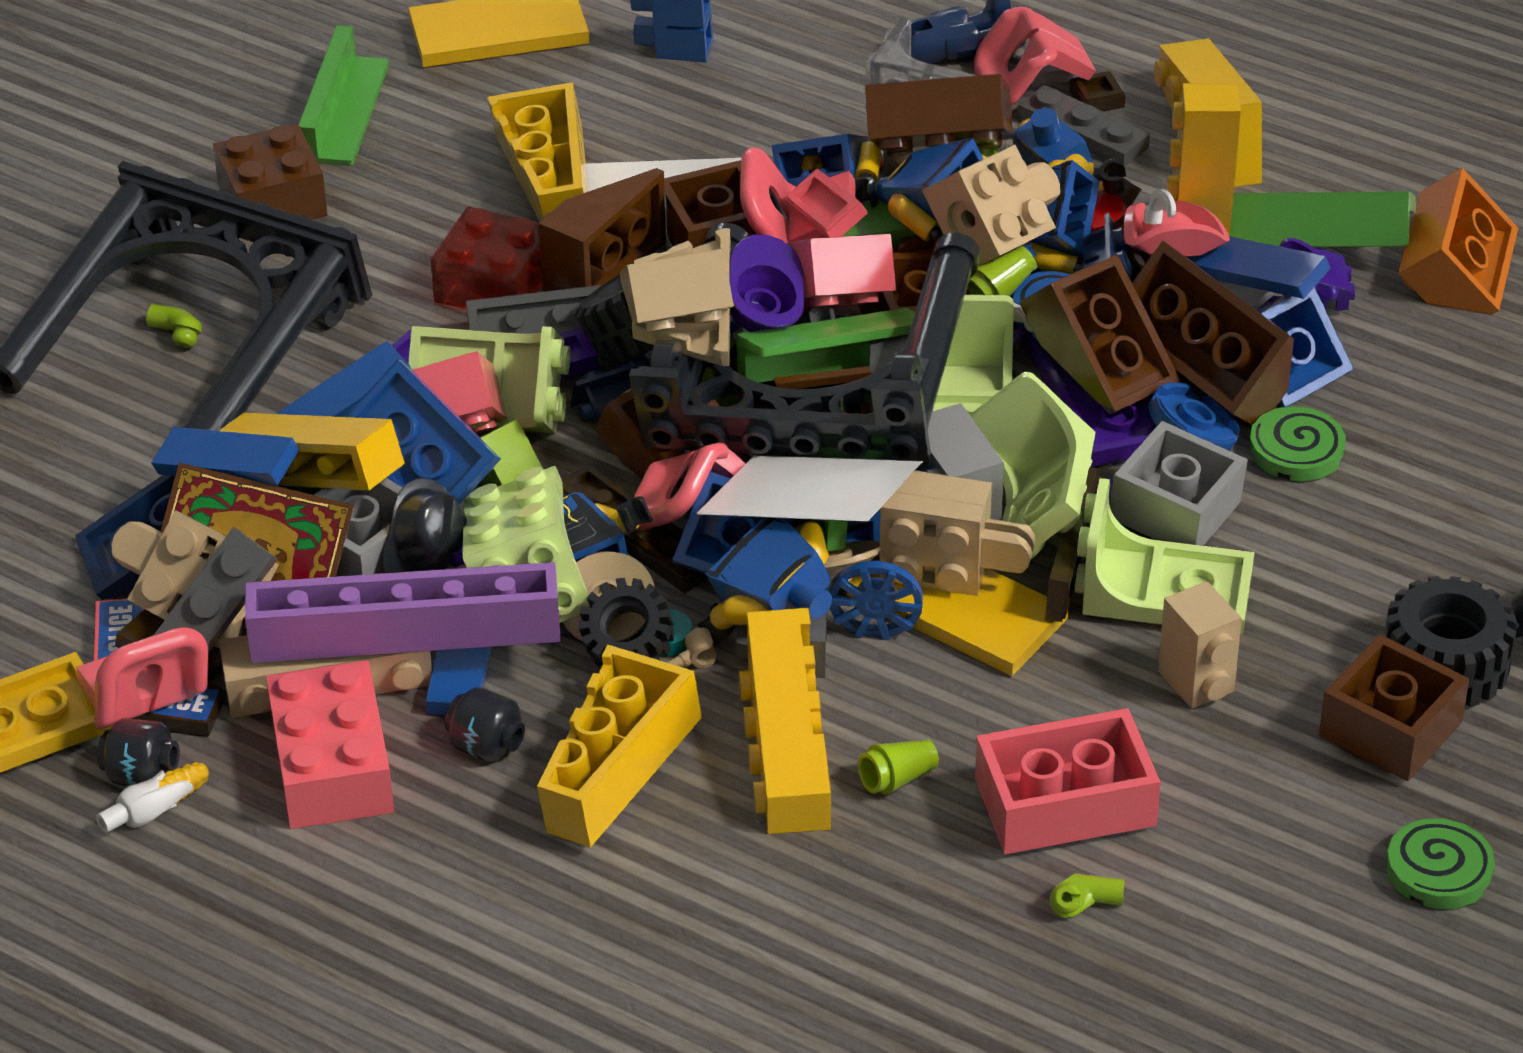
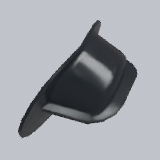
[383,479,467,573]

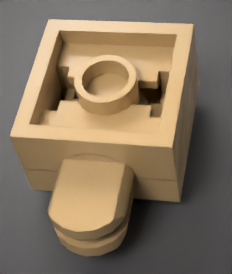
[922,145,1060,266]
[880,471,1036,596]
[112,510,279,648]

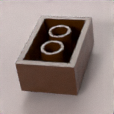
[865,74,1013,156]

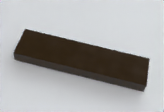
[562,464,708,594]
[1045,467,1100,622]

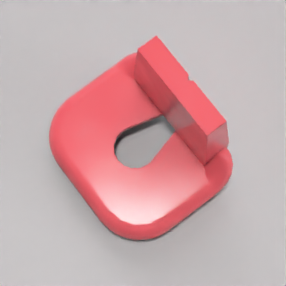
[974,7,1096,106]
[740,147,855,243]
[634,443,745,530]
[77,627,208,729]

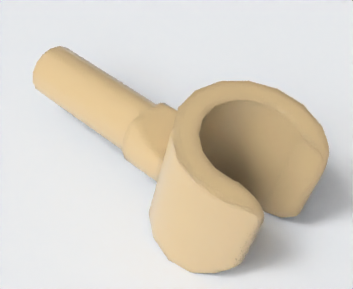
[666,628,717,669]

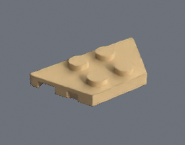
[632,228,731,366]

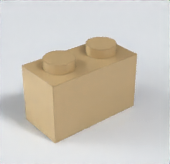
[1158,581,1242,709]

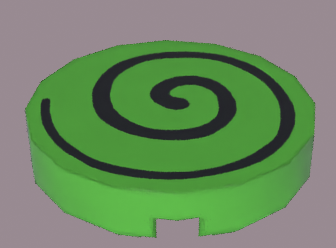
[1249,406,1346,482]
[1385,818,1495,909]

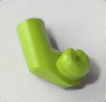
[146,304,202,348]
[1049,873,1125,918]

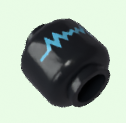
[444,687,525,762]
[97,718,180,786]

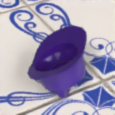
[730,235,804,332]

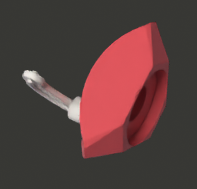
[1124,189,1230,256]

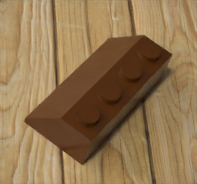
[1132,240,1294,425]

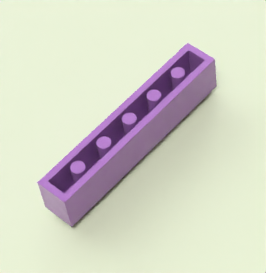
[245,562,561,663]

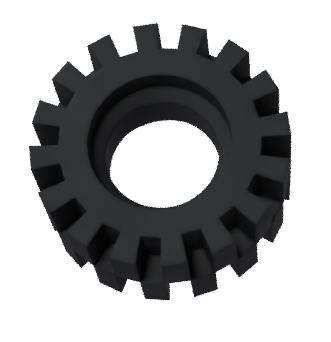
[578,578,675,667]

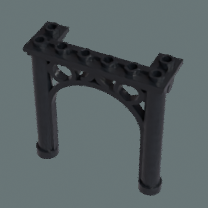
[0,161,372,431]
[629,223,981,464]

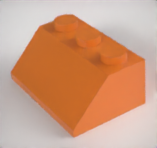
[1398,167,1519,315]

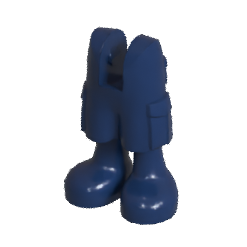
[896,0,1026,65]

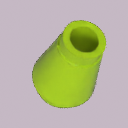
[967,246,1037,296]
[858,739,939,795]

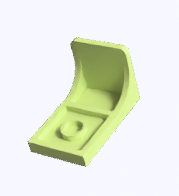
[933,295,1014,415]
[408,326,571,433]
[970,372,1096,559]
[463,466,589,623]
[1075,478,1255,635]

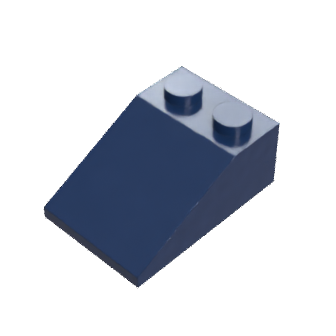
[75,475,175,600]

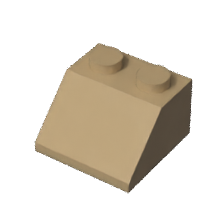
[619,248,734,333]

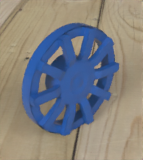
[829,561,923,640]

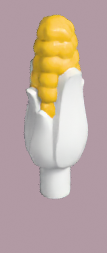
[96,762,209,833]

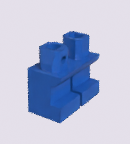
[630,0,713,63]

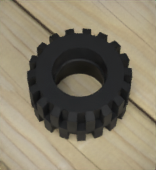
[575,274,654,365]
[1384,576,1517,707]

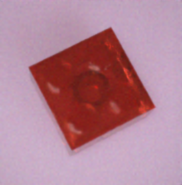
[430,206,542,310]

